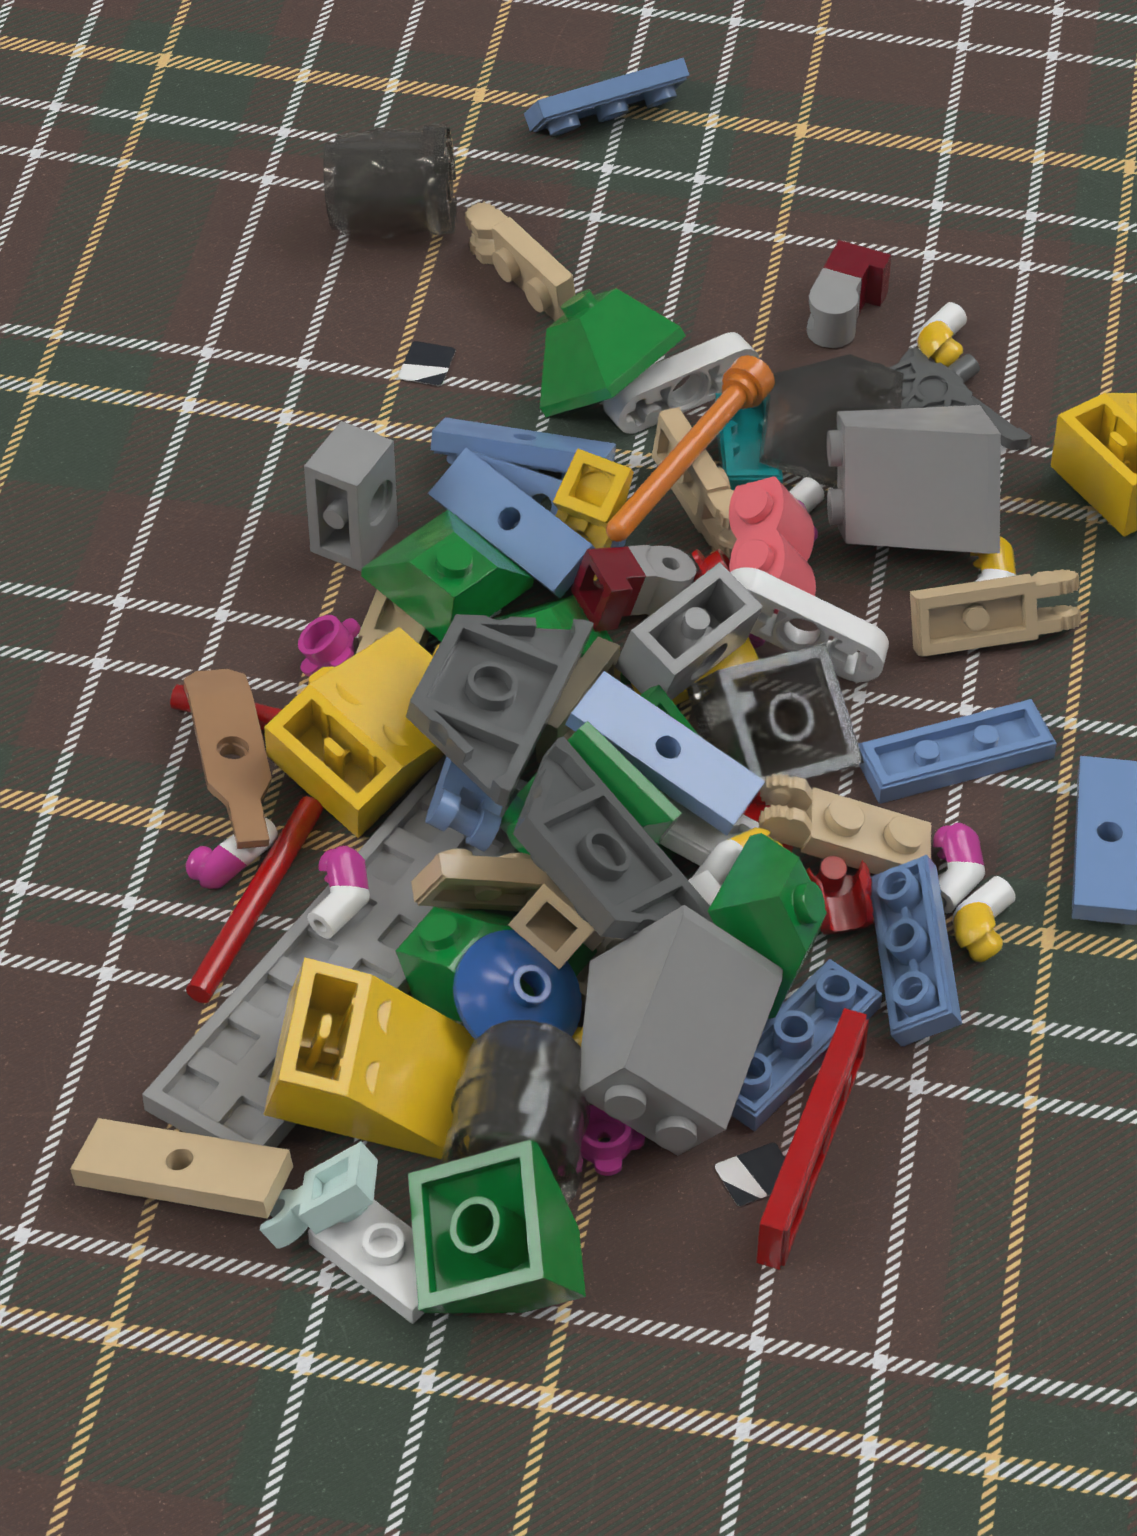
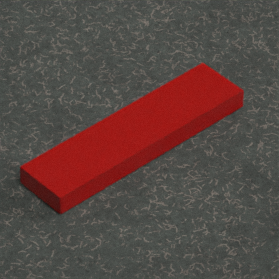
[756,1008,869,1270]

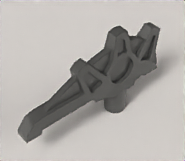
[878,346,1032,450]

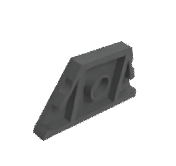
[406,614,594,808]
[513,737,714,939]

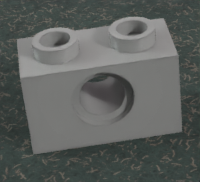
[304,421,398,571]
[615,562,763,700]

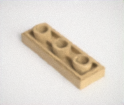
[70,1118,293,1219]

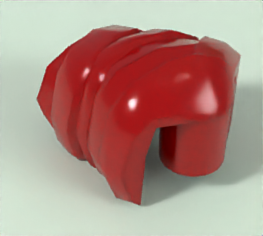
[806,856,874,935]

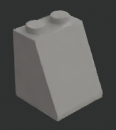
[827,405,1001,554]
[576,905,783,1156]

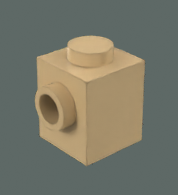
[508,877,605,969]

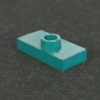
[715,392,783,490]

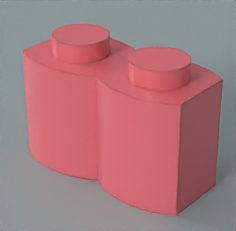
[729,476,816,614]

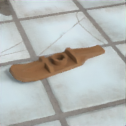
[183,669,272,849]

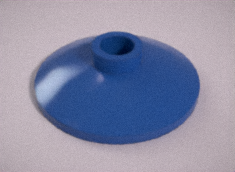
[453,930,582,1062]

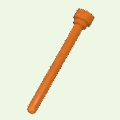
[606,355,775,542]

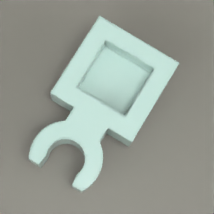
[260,1141,378,1249]

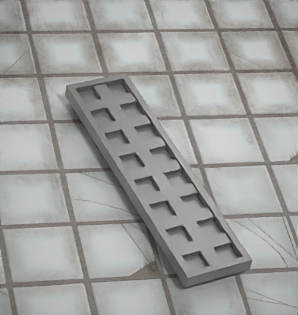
[142,754,528,1148]

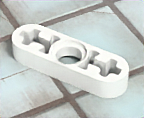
[603,332,759,434]
[730,567,889,682]

